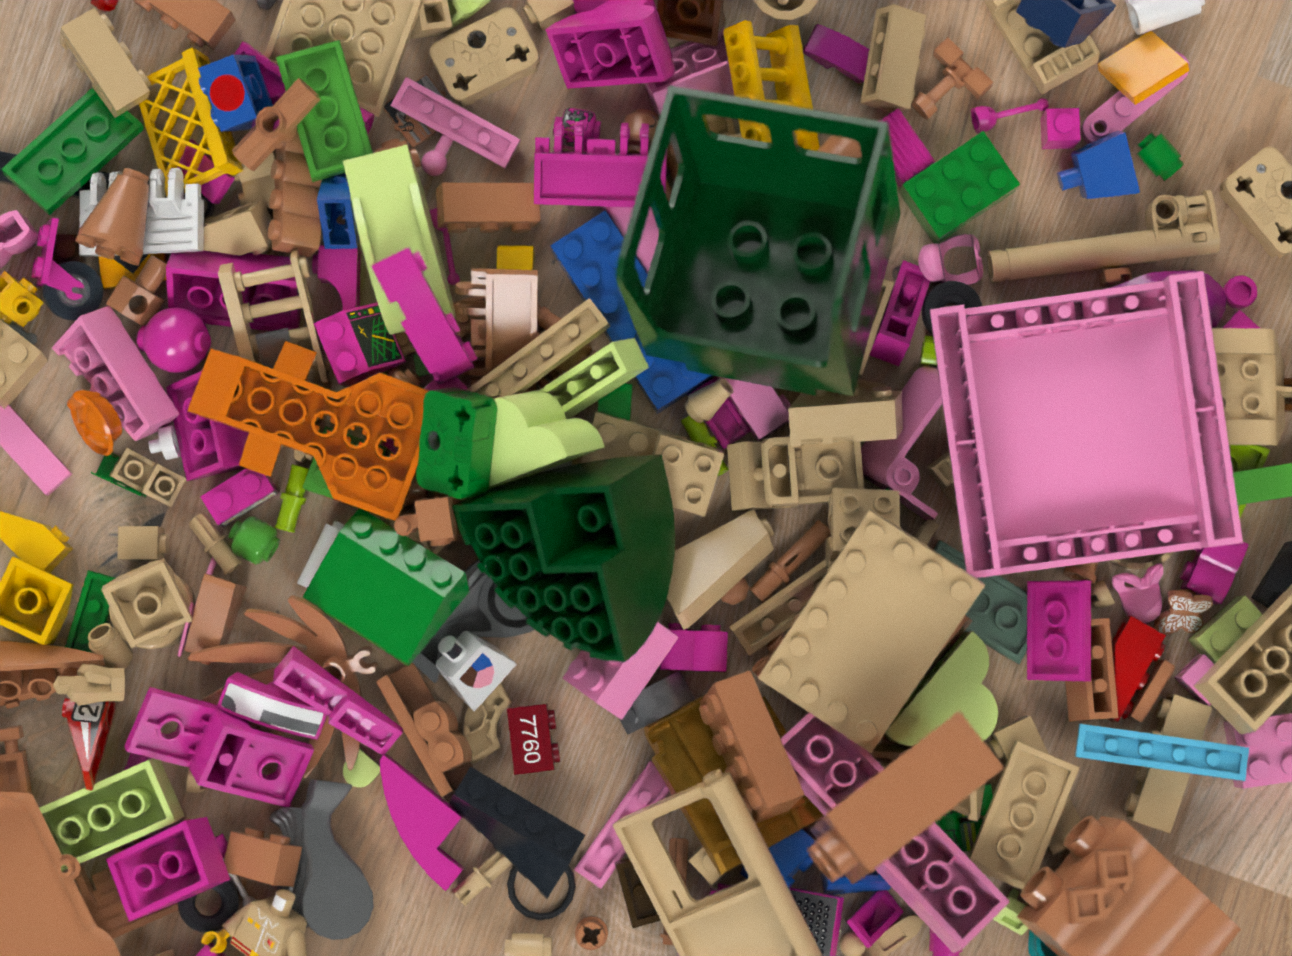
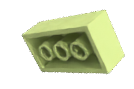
[39,758,185,871]

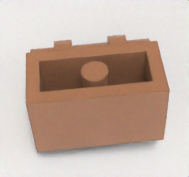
[394,494,461,546]

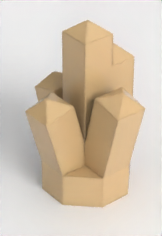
[53,664,125,706]

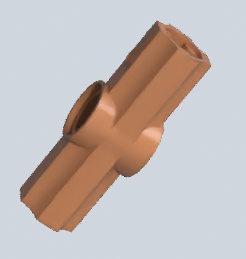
[232,78,321,171]

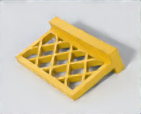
[139,47,243,198]

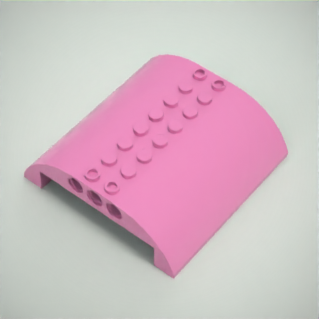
[930,271,1243,578]

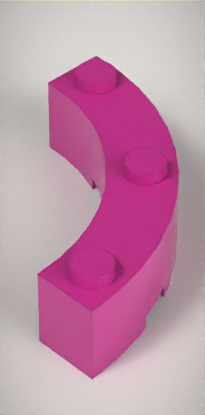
[371,247,478,385]

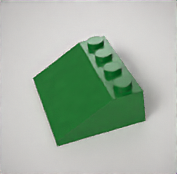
[303,508,470,666]

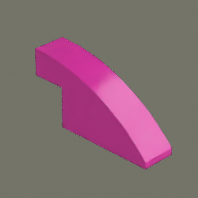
[380,754,464,891]

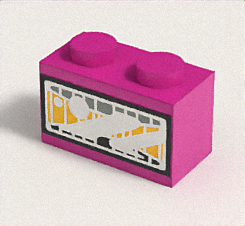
[200,468,280,527]

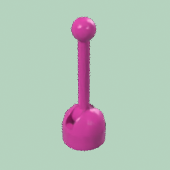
[971,98,1049,134]
[429,208,460,286]

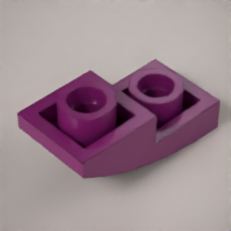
[803,24,870,84]

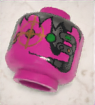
[553,108,601,152]

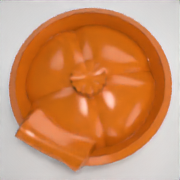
[67,390,122,456]

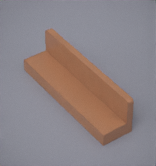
[376,663,473,797]

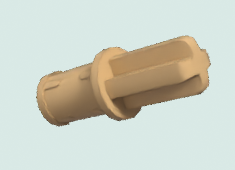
[189,513,242,575]
[451,851,512,906]

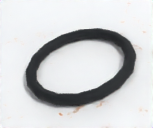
[507,865,576,920]

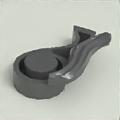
[412,558,535,683]
[269,779,374,940]

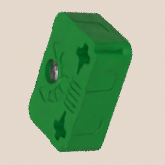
[416,387,497,499]

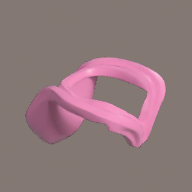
[918,234,983,285]
[1112,563,1164,624]

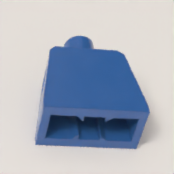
[1057,131,1140,199]
[317,173,359,249]

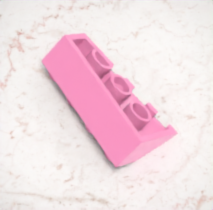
[52,306,179,441]

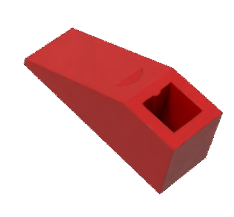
[1108,616,1166,722]

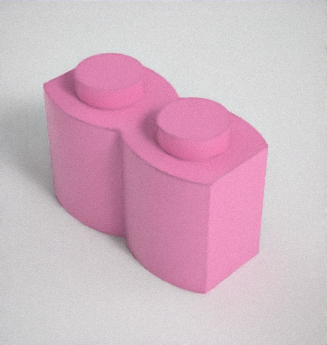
[0,210,38,269]

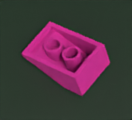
[106,817,230,922]

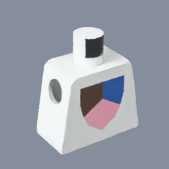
[436,631,517,711]

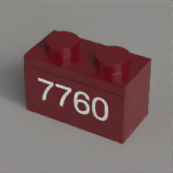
[507,704,561,775]

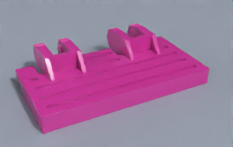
[534,121,667,208]

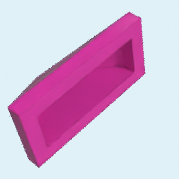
[846,890,904,948]

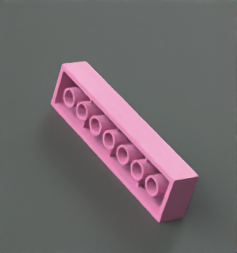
[781,713,1010,953]

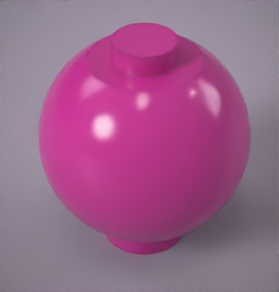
[137,307,211,373]

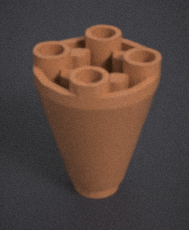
[75,168,149,265]

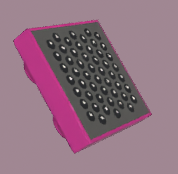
[789,887,844,956]

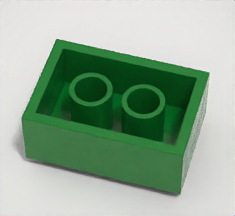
[898,131,1020,243]

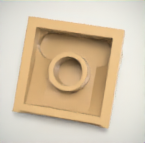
[101,559,193,648]

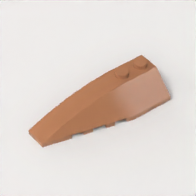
[0,641,106,709]

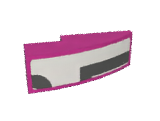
[217,672,327,740]

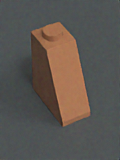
[184,573,247,665]

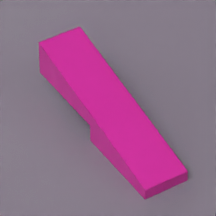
[273,646,403,755]

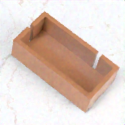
[699,670,804,823]

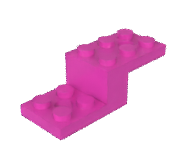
[125,687,314,807]

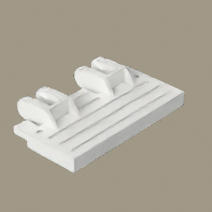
[79,168,204,257]

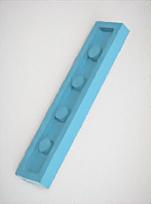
[1075,724,1249,781]

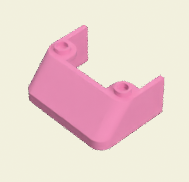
[861,365,943,520]

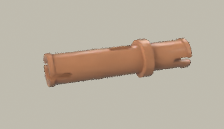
[749,520,831,603]

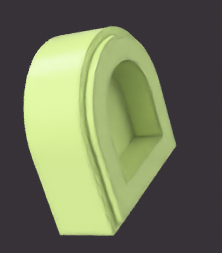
[343,748,381,788]

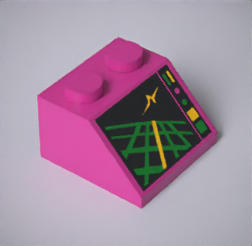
[314,302,406,388]

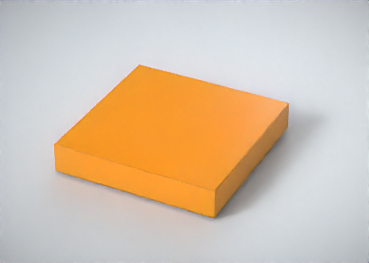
[1097,31,1190,105]

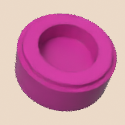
[1223,275,1257,309]

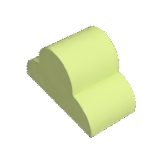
[488,390,605,489]
[883,631,998,746]

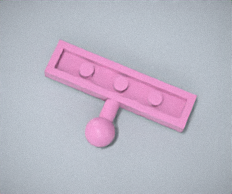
[390,77,521,176]

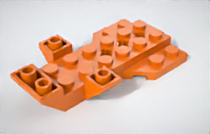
[187,341,428,521]

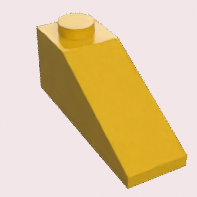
[0,511,73,573]

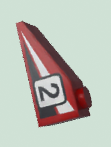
[62,698,116,790]

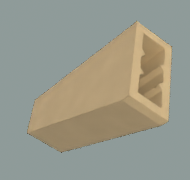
[666,509,774,630]

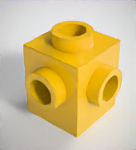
[0,270,44,327]

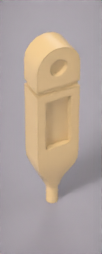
[861,914,924,956]

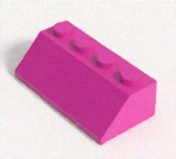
[166,250,302,331]

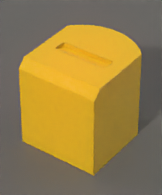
[497,245,535,270]

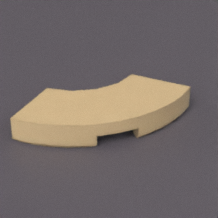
[463,683,513,765]

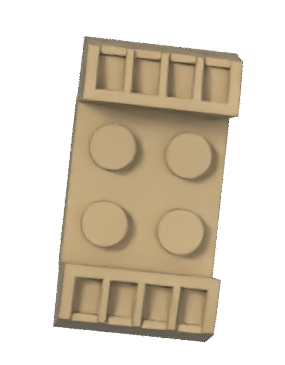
[984,0,1100,95]

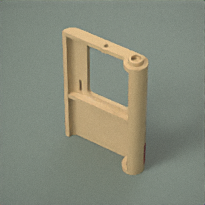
[612,769,822,956]

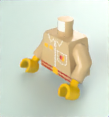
[201,889,307,956]

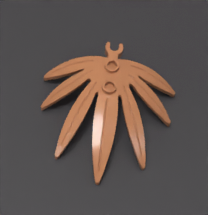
[187,595,378,778]

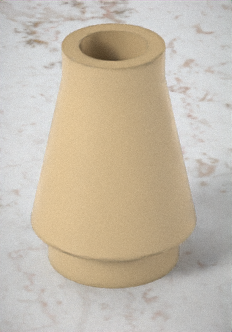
[684,377,734,423]

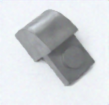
[619,670,695,735]

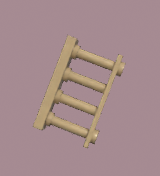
[218,249,333,383]

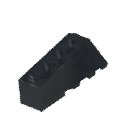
[449,766,585,899]

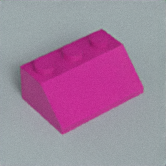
[166,371,249,481]

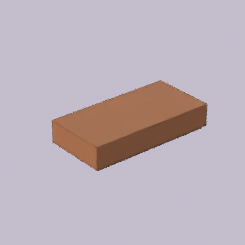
[1127,660,1175,723]

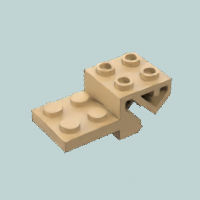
[579,411,724,517]
[727,437,864,512]
[826,488,900,571]

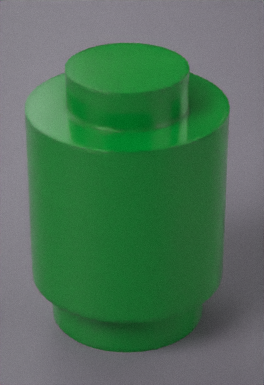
[1136,132,1184,181]

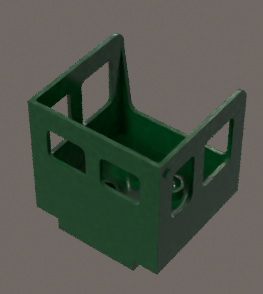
[616,85,901,396]

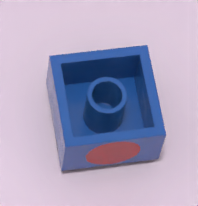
[198,54,273,131]

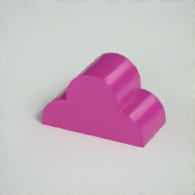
[545,0,675,89]

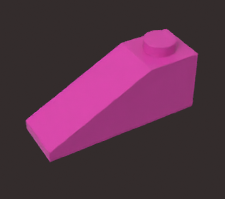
[869,260,930,366]

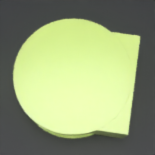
[343,145,455,335]

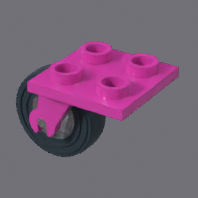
[31,218,103,320]

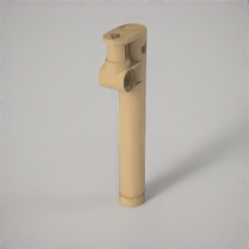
[987,190,1220,283]

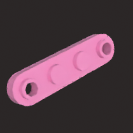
[1081,52,1189,144]

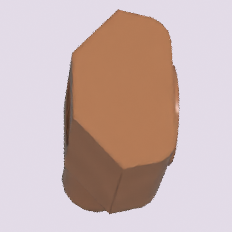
[106,255,167,326]

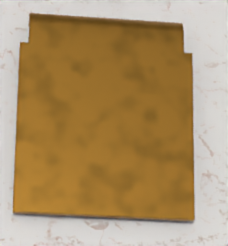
[644,693,824,875]

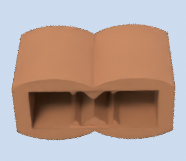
[414,701,472,772]

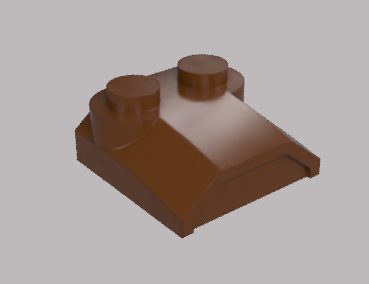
[657,0,726,46]

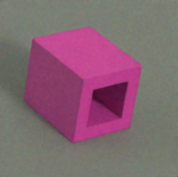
[1040,108,1080,149]

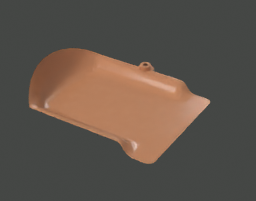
[0,792,120,956]

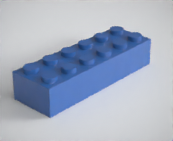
[550,210,713,414]

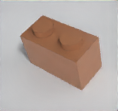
[224,827,302,887]

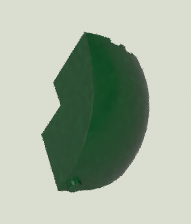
[452,454,675,662]

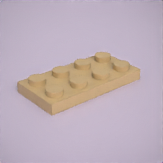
[968,741,1080,889]

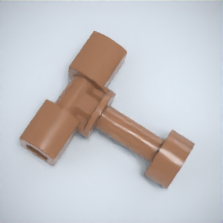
[911,37,994,120]

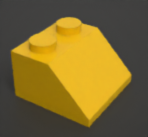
[0,556,74,645]

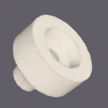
[148,426,181,460]

